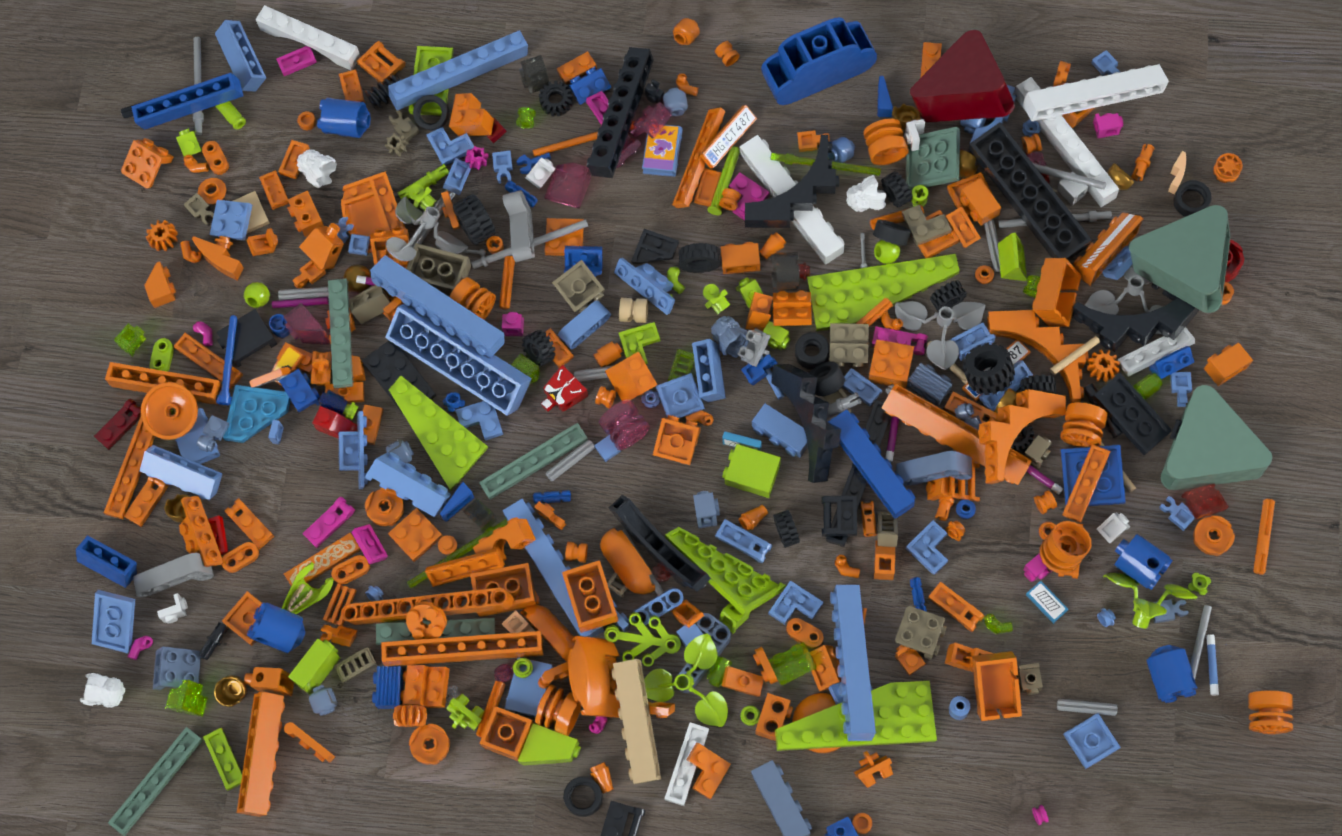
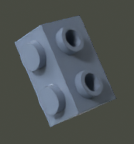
[693,491,720,529]

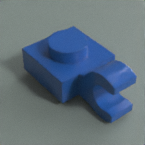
[741,354,777,386]

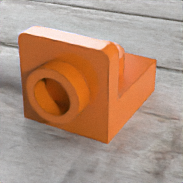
[895,645,926,676]

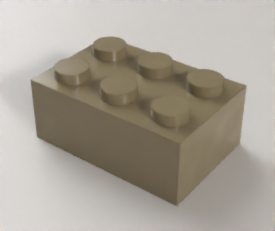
[406,243,472,296]

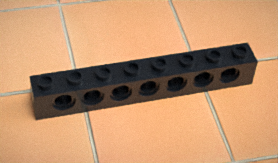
[587,47,654,178]

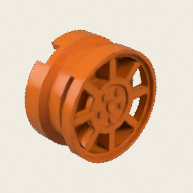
[1213,153,1243,183]

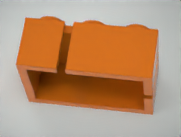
[1033,258,1082,327]
[972,651,1022,721]

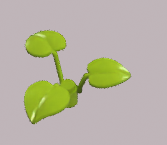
[1103,573,1198,628]
[644,634,728,727]

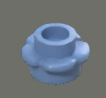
[1022,120,1041,137]
[641,390,660,408]
[365,586,383,601]
[1097,608,1115,627]

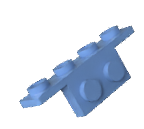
[614,258,675,315]
[338,411,368,489]

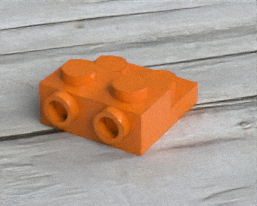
[370,226,410,268]
[773,290,812,326]
[653,415,701,465]
[400,665,450,708]

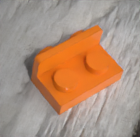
[805,645,841,692]

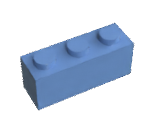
[692,339,726,402]
[752,403,808,458]

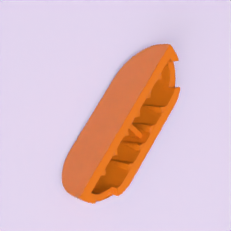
[600,528,655,594]
[520,605,575,662]

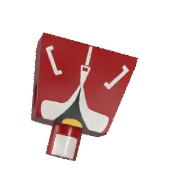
[541,365,588,412]

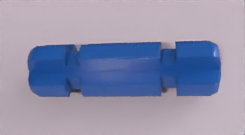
[505,180,537,207]
[533,490,571,504]
[910,577,927,612]

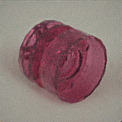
[599,399,650,450]

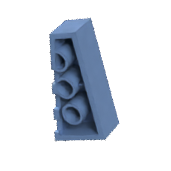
[364,452,451,517]

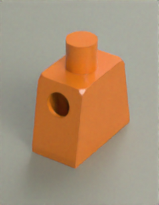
[299,223,344,270]
[244,667,294,696]

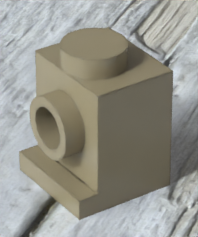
[1024,435,1052,469]
[1018,663,1043,695]

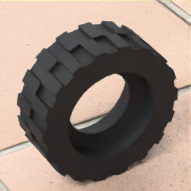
[679,243,721,273]

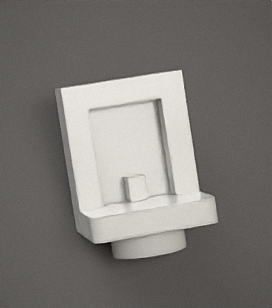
[904,119,925,151]
[157,593,188,623]

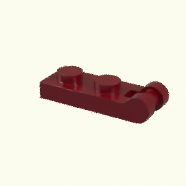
[94,399,141,450]

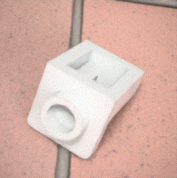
[525,158,555,189]
[1097,512,1130,543]

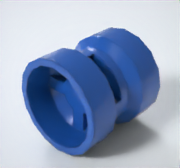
[269,314,291,338]

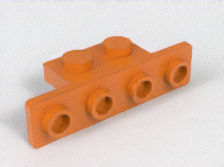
[179,496,223,567]

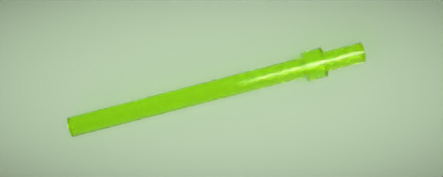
[770,153,881,176]
[407,519,508,588]

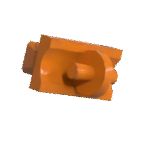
[311,351,332,386]
[854,751,893,788]

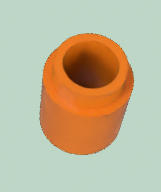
[593,341,623,367]

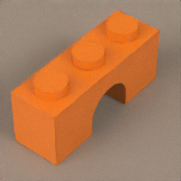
[473,517,536,561]

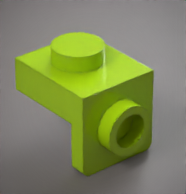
[176,128,202,156]
[735,277,763,308]

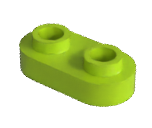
[149,338,174,372]

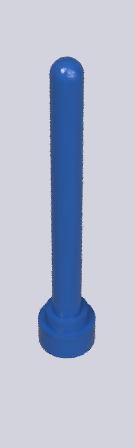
[216,315,237,405]

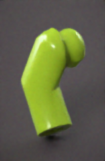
[667,266,685,294]

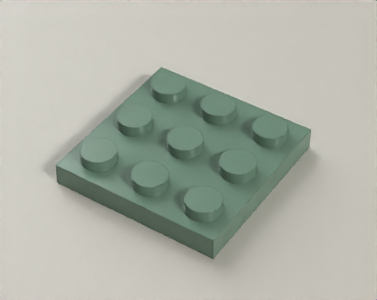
[906,127,960,190]

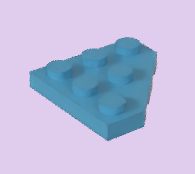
[223,385,291,443]

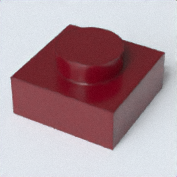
[486,117,507,144]

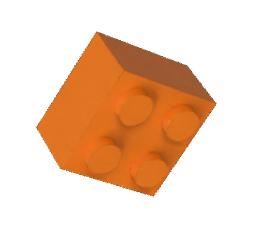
[869,339,914,389]
[479,706,533,761]

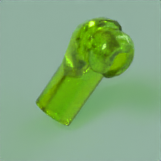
[984,614,1013,634]

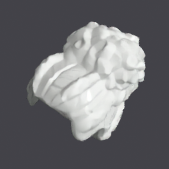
[297,149,337,188]
[846,175,886,212]
[80,673,125,708]

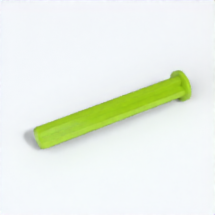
[707,147,740,215]

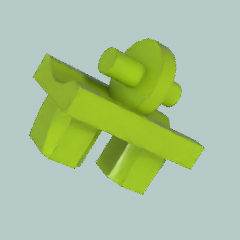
[408,184,436,211]
[703,284,730,315]
[446,694,484,731]

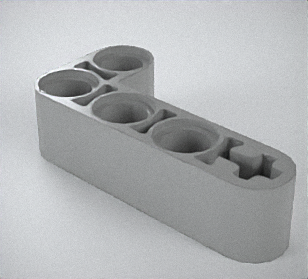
[503,190,535,263]
[133,553,214,597]

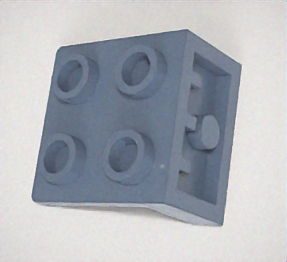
[153,646,201,690]

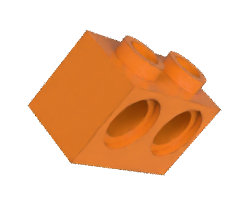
[755,693,793,741]

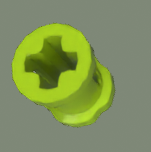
[911,185,928,207]

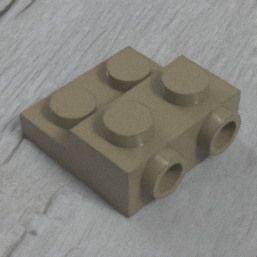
[552,260,605,313]
[829,323,869,367]

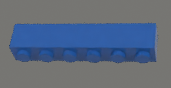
[131,73,243,130]
[828,409,915,519]

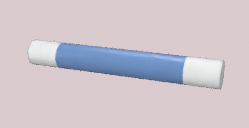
[1206,635,1219,696]

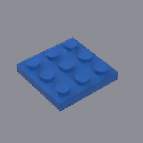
[1061,445,1126,507]

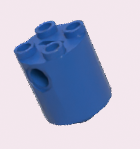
[317,97,371,138]
[1114,534,1173,590]
[247,602,305,653]
[1146,645,1198,703]

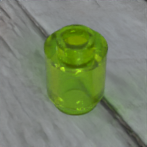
[1133,373,1163,400]
[706,656,732,688]

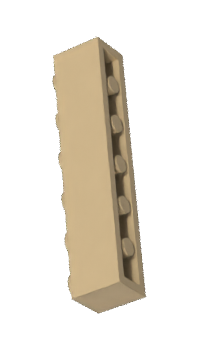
[612,659,661,784]

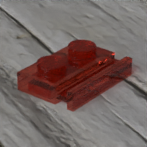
[1181,483,1229,520]

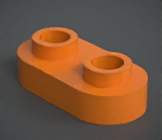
[202,141,229,175]
[222,542,259,573]
[331,555,370,585]
[786,618,824,649]
[753,646,778,684]

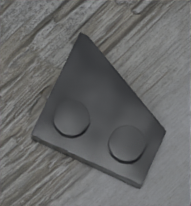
[631,229,679,264]

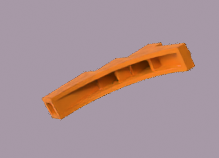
[987,310,1088,403]
[978,389,1066,484]

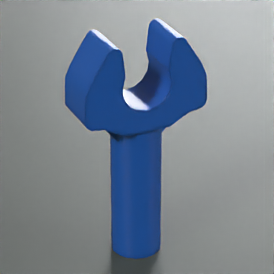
[516,152,551,174]

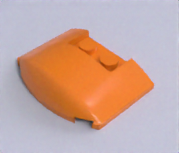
[341,171,406,254]
[568,636,621,718]

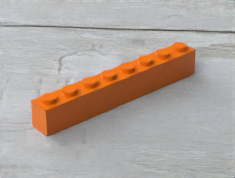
[882,384,1032,485]
[381,631,544,666]

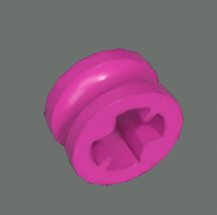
[1032,805,1049,825]

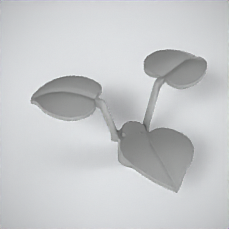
[386,197,468,261]
[1085,265,1162,334]
[895,301,985,369]

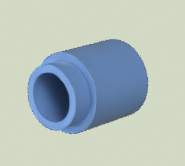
[949,696,970,720]

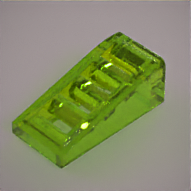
[667,349,695,382]

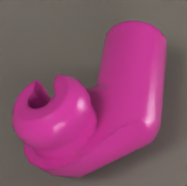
[193,321,213,346]
[128,636,153,660]
[589,716,607,734]

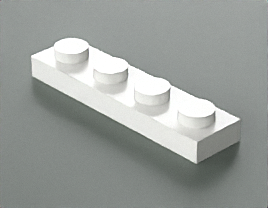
[1118,327,1195,377]
[665,722,709,806]

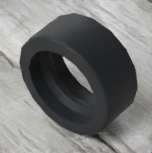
[413,95,449,131]
[1174,180,1212,217]
[873,220,911,246]
[563,776,603,817]

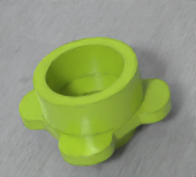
[1188,573,1211,595]

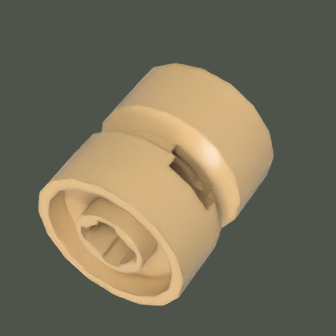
[619,297,648,323]

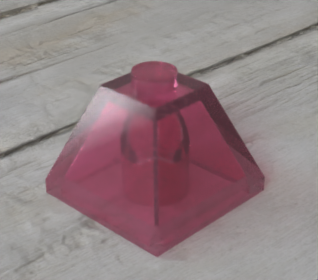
[544,162,592,209]

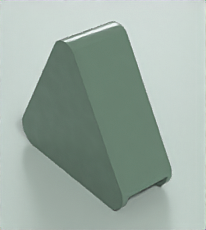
[1129,205,1231,313]
[1161,385,1272,490]

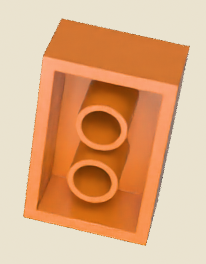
[562,560,619,633]
[470,563,537,617]

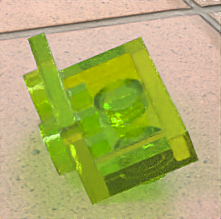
[769,642,816,685]

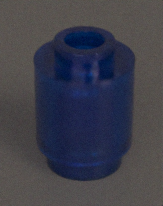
[319,390,349,415]

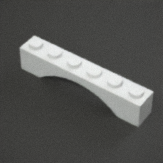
[255,5,361,70]

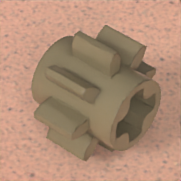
[385,133,409,157]

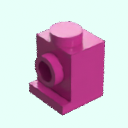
[1093,113,1123,139]
[502,312,524,336]
[1024,553,1053,582]

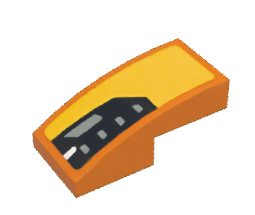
[272,344,305,387]

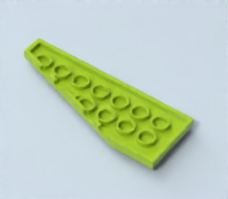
[807,254,959,332]
[775,681,937,751]

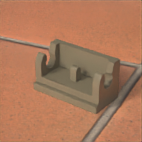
[349,285,391,324]

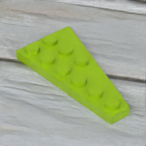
[389,376,488,491]
[664,527,786,615]

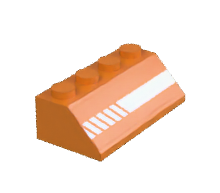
[1073,213,1144,286]

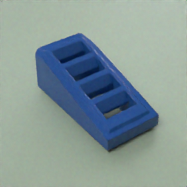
[877,76,893,118]
[440,482,475,522]

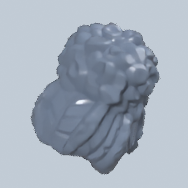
[711,316,749,358]

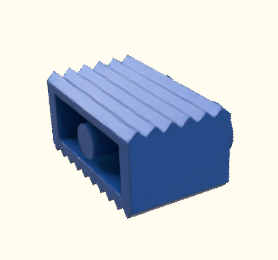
[372,666,404,709]

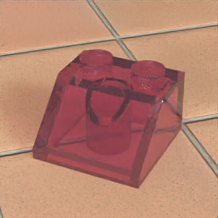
[284,303,330,345]

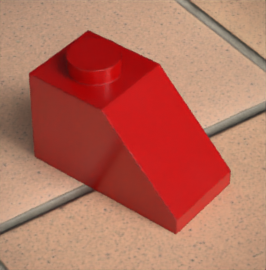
[312,406,358,438]

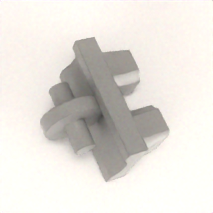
[738,328,770,367]

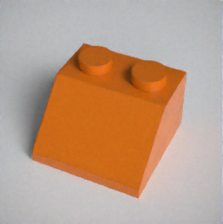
[605,352,657,404]

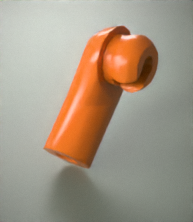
[180,241,201,263]
[880,311,903,330]

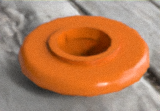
[198,178,227,204]

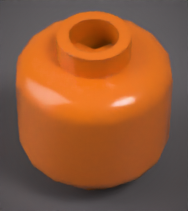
[673,18,700,45]

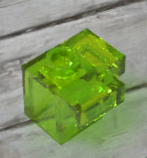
[165,680,208,717]

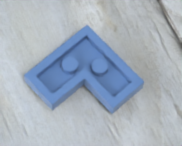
[427,127,474,166]
[456,401,503,441]
[906,520,948,575]
[768,581,823,625]

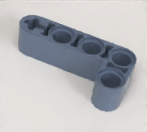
[896,451,972,486]
[678,613,731,693]

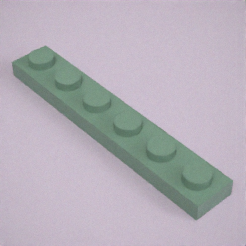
[328,279,353,388]
[479,423,588,500]
[376,618,495,645]
[108,727,203,836]

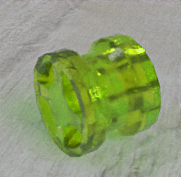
[516,107,536,128]
[1023,275,1040,298]

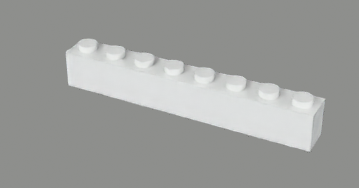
[1023,64,1169,121]
[1014,77,1119,207]
[740,135,845,265]

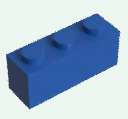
[76,535,137,588]

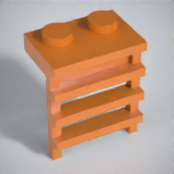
[926,462,980,502]

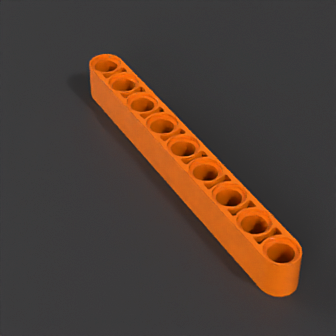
[341,588,514,625]

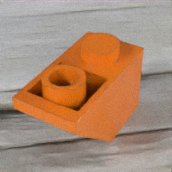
[144,261,176,308]
[874,540,895,580]

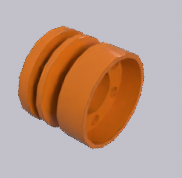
[863,119,909,165]
[449,277,496,320]
[1061,402,1108,448]
[1040,521,1092,574]
[535,685,582,736]
[1248,691,1293,734]

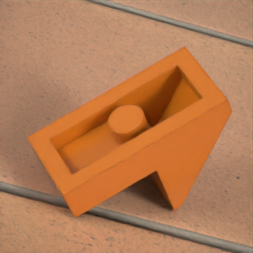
[745,292,773,332]

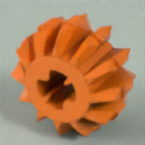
[146,220,178,252]
[1087,349,1120,383]
[393,705,427,727]

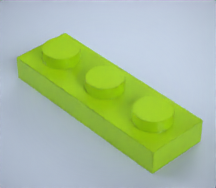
[203,728,242,791]

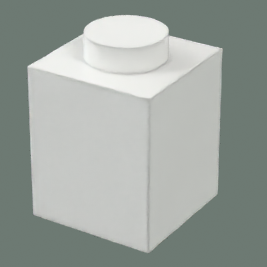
[1057,172,1088,206]

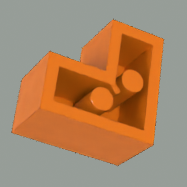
[449,93,494,137]

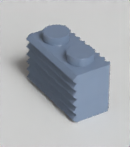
[907,363,953,407]

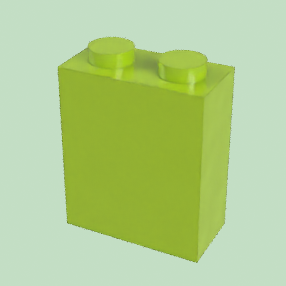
[722,444,781,498]
[288,639,341,695]

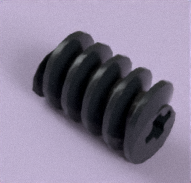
[365,74,400,109]

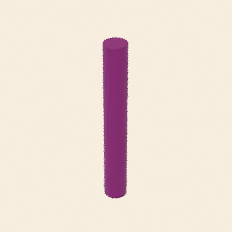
[272,297,329,308]

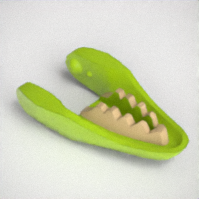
[282,562,334,614]

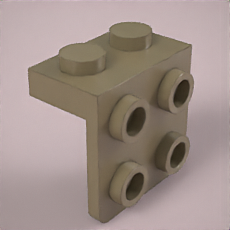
[895,606,947,660]

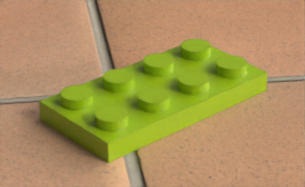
[409,46,454,116]

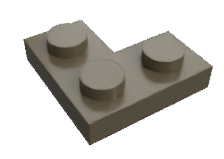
[902,205,952,246]

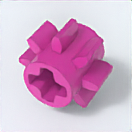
[465,146,488,170]

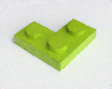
[619,322,660,364]

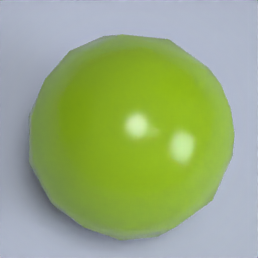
[874,240,900,264]
[244,282,270,308]

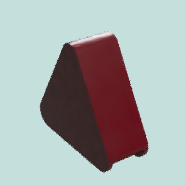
[910,30,1015,122]

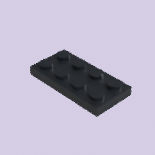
[361,341,436,418]
[1092,373,1172,455]

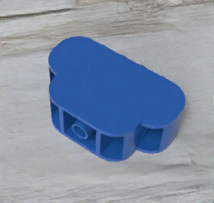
[761,17,877,105]

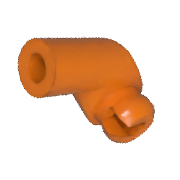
[676,74,699,96]
[183,155,209,173]
[685,410,714,426]
[835,555,860,578]

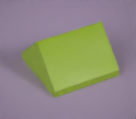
[998,232,1028,281]

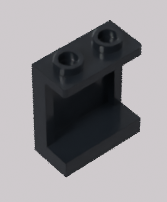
[216,309,277,367]

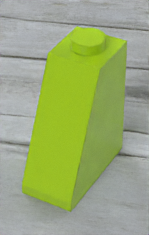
[518,723,581,766]

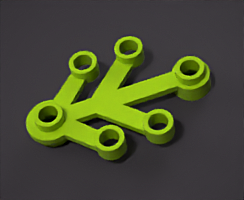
[604,612,681,667]

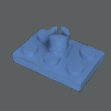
[92,590,135,653]

